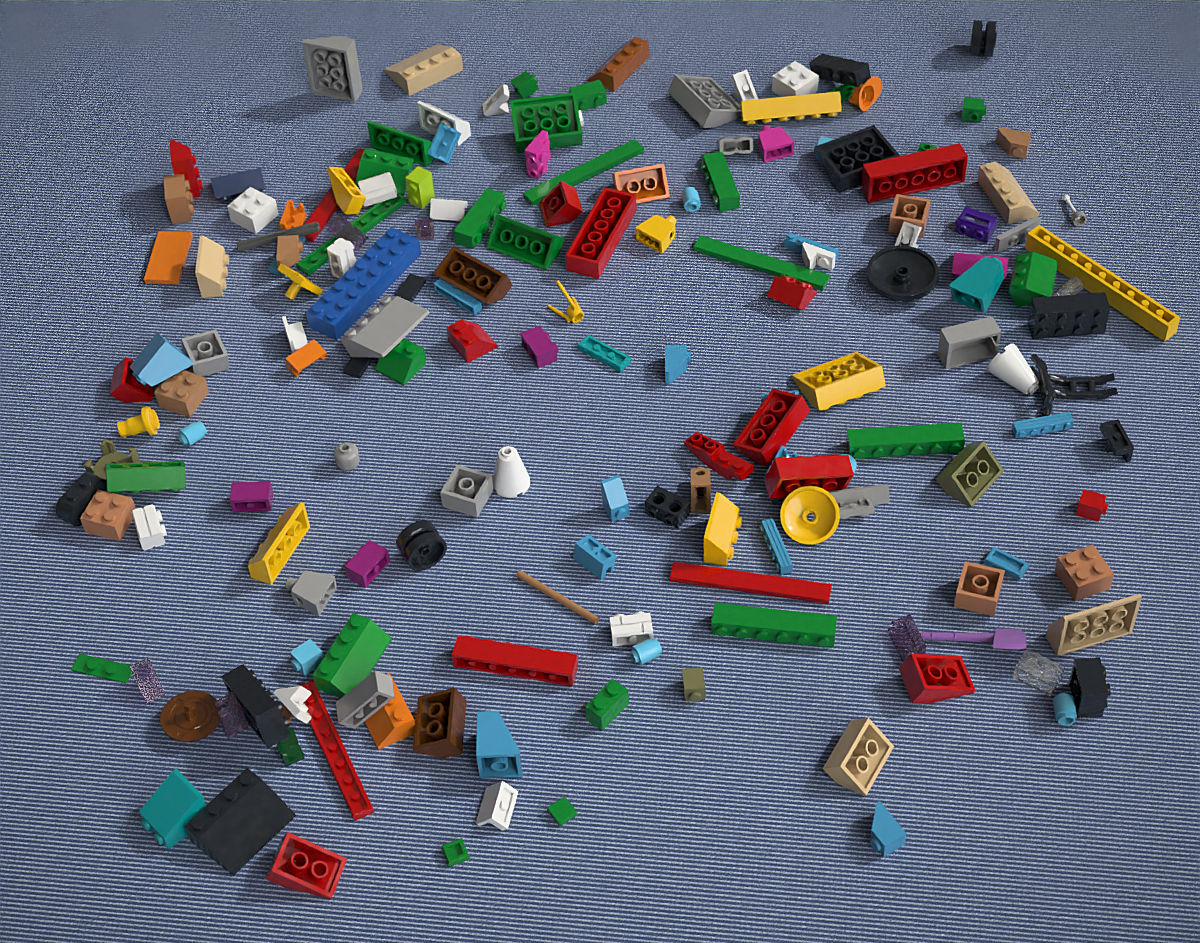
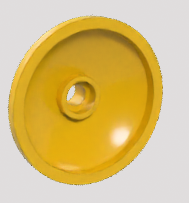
[780,486,840,545]

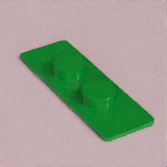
[72,654,135,683]

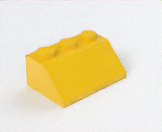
[704,492,742,566]

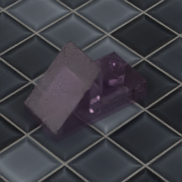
[414,218,435,240]
[129,658,166,704]

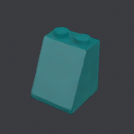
[949,256,1005,313]
[139,768,206,849]

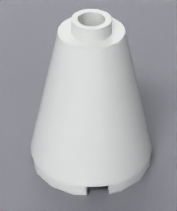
[987,343,1039,394]
[492,446,530,498]

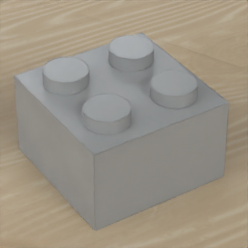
[181,329,229,377]
[440,465,494,518]

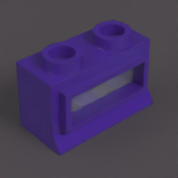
[955,207,997,243]

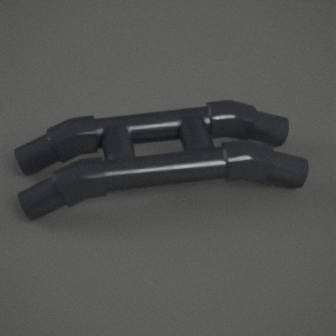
[1030,354,1055,417]
[1049,373,1118,399]

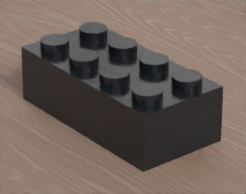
[1028,292,1110,339]
[221,664,290,748]

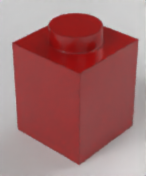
[1076,489,1108,522]

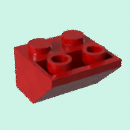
[767,275,817,310]

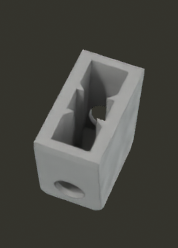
[285,571,337,616]

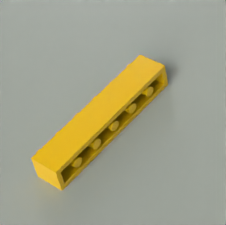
[740,91,842,125]

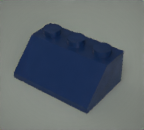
[211,168,265,202]

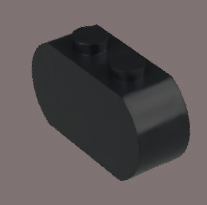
[56,472,107,527]

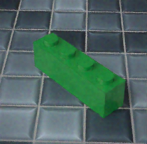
[700,151,740,212]
[454,188,507,249]
[106,461,186,494]

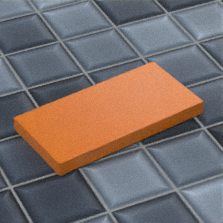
[144,231,193,285]

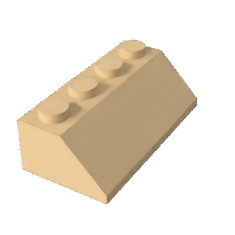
[978,162,1040,225]

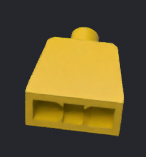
[636,215,676,254]

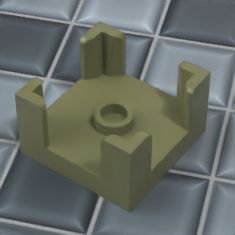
[84,439,141,480]

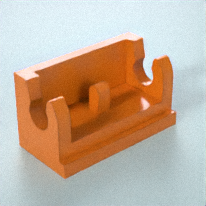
[280,200,307,231]
[285,340,327,377]

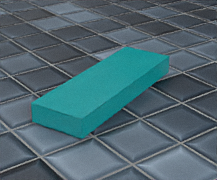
[577,335,632,373]

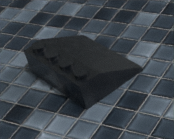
[815,125,900,193]
[184,768,296,876]

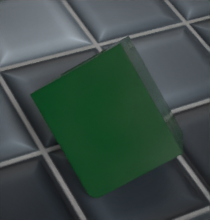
[276,728,305,767]

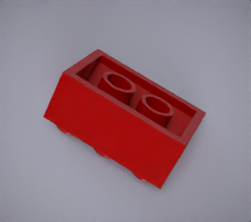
[169,139,203,198]

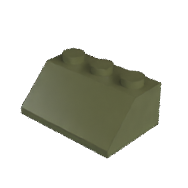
[936,441,1004,507]

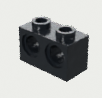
[645,486,691,529]

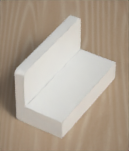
[358,172,397,207]
[430,198,468,221]
[282,316,308,353]
[476,781,518,831]

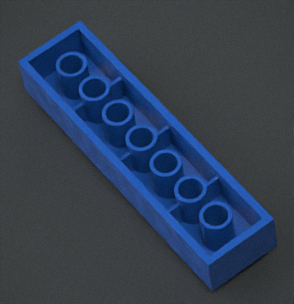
[306,227,421,340]

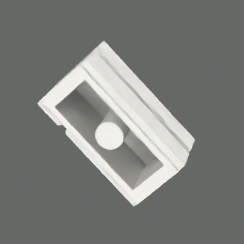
[327,238,356,279]
[132,504,167,551]
[609,612,653,647]

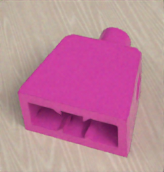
[758,126,794,162]

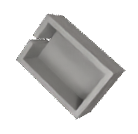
[938,316,1001,369]

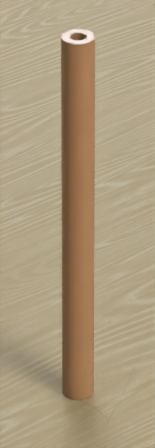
[516,570,600,625]

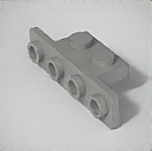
[828,484,889,519]

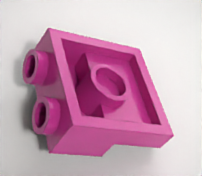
[525,130,551,180]

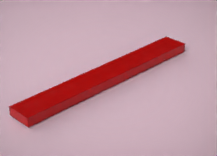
[304,148,365,243]
[670,561,832,604]
[300,680,374,821]

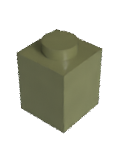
[682,667,705,702]

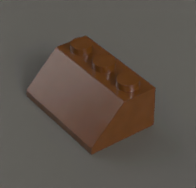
[413,688,467,758]

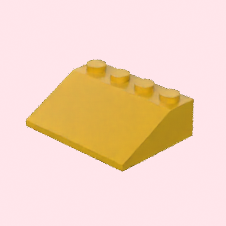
[792,352,886,411]

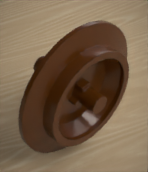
[160,691,222,742]

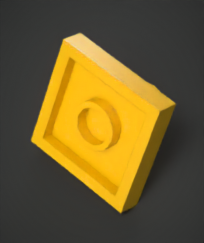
[278,264,323,300]

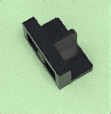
[1099,419,1134,462]

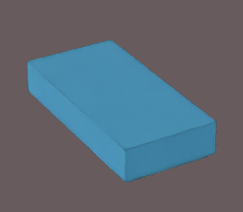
[984,547,1029,581]

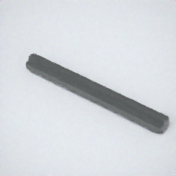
[236,222,320,251]

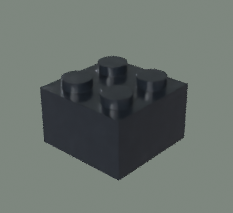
[1069,657,1111,718]

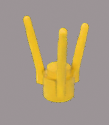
[547,280,584,323]

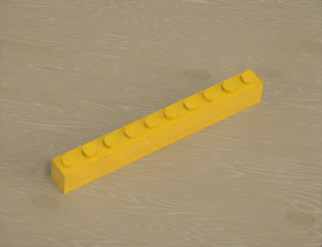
[1025,225,1180,342]

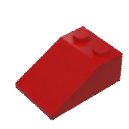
[899,654,976,703]
[265,832,347,899]

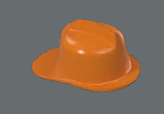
[849,76,882,111]

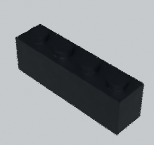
[809,54,871,87]

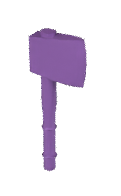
[921,629,1027,650]

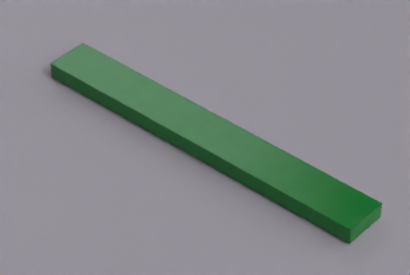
[523,139,644,206]
[296,193,407,276]
[693,235,830,291]

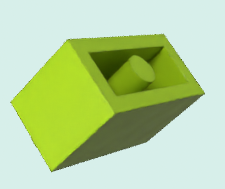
[405,166,435,209]

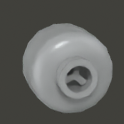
[334,442,360,470]

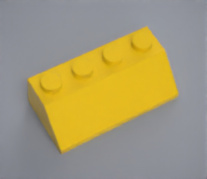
[248,502,310,585]

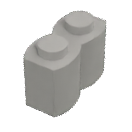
[717,135,753,155]

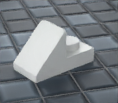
[731,70,758,102]
[482,84,509,116]
[895,221,922,248]
[802,242,836,271]
[273,686,312,724]

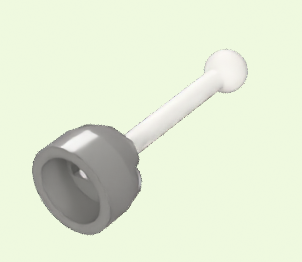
[1063,195,1087,227]

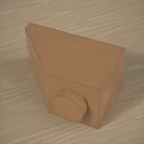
[996,127,1032,159]
[276,235,304,273]

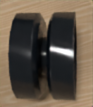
[970,20,997,57]
[396,520,447,571]

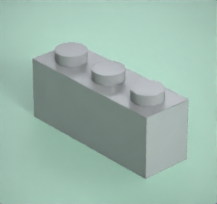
[336,670,395,729]

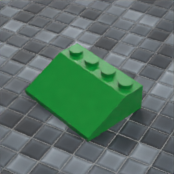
[510,92,582,153]

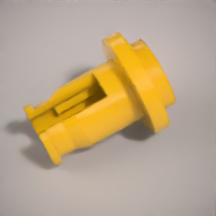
[117,406,160,438]

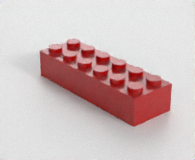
[861,143,968,203]
[565,187,637,279]

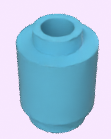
[681,187,701,212]
[178,421,207,447]
[630,638,662,665]
[1053,693,1077,726]

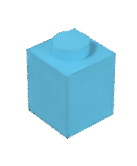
[290,639,324,676]

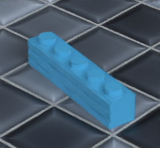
[784,232,839,262]
[434,279,482,316]
[1012,412,1074,438]
[759,518,793,575]

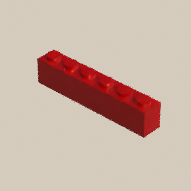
[452,635,579,687]

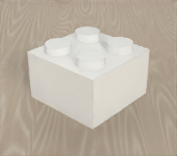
[772,61,819,97]
[227,187,279,234]

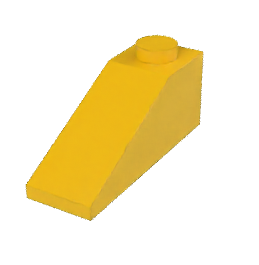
[327,167,366,215]

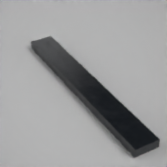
[343,274,426,379]

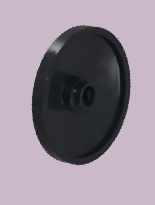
[866,246,939,301]

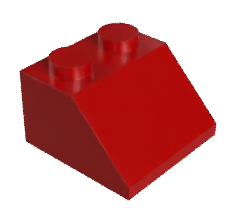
[539,181,583,227]
[446,319,498,363]
[110,357,155,403]

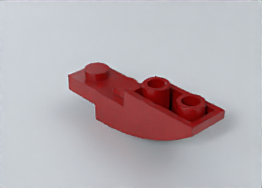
[684,432,754,481]

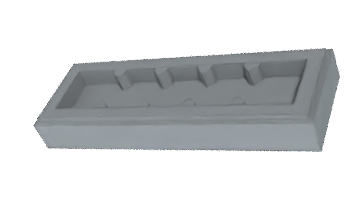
[994,216,1041,253]

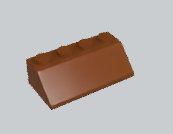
[587,36,649,92]

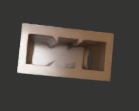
[690,467,711,513]

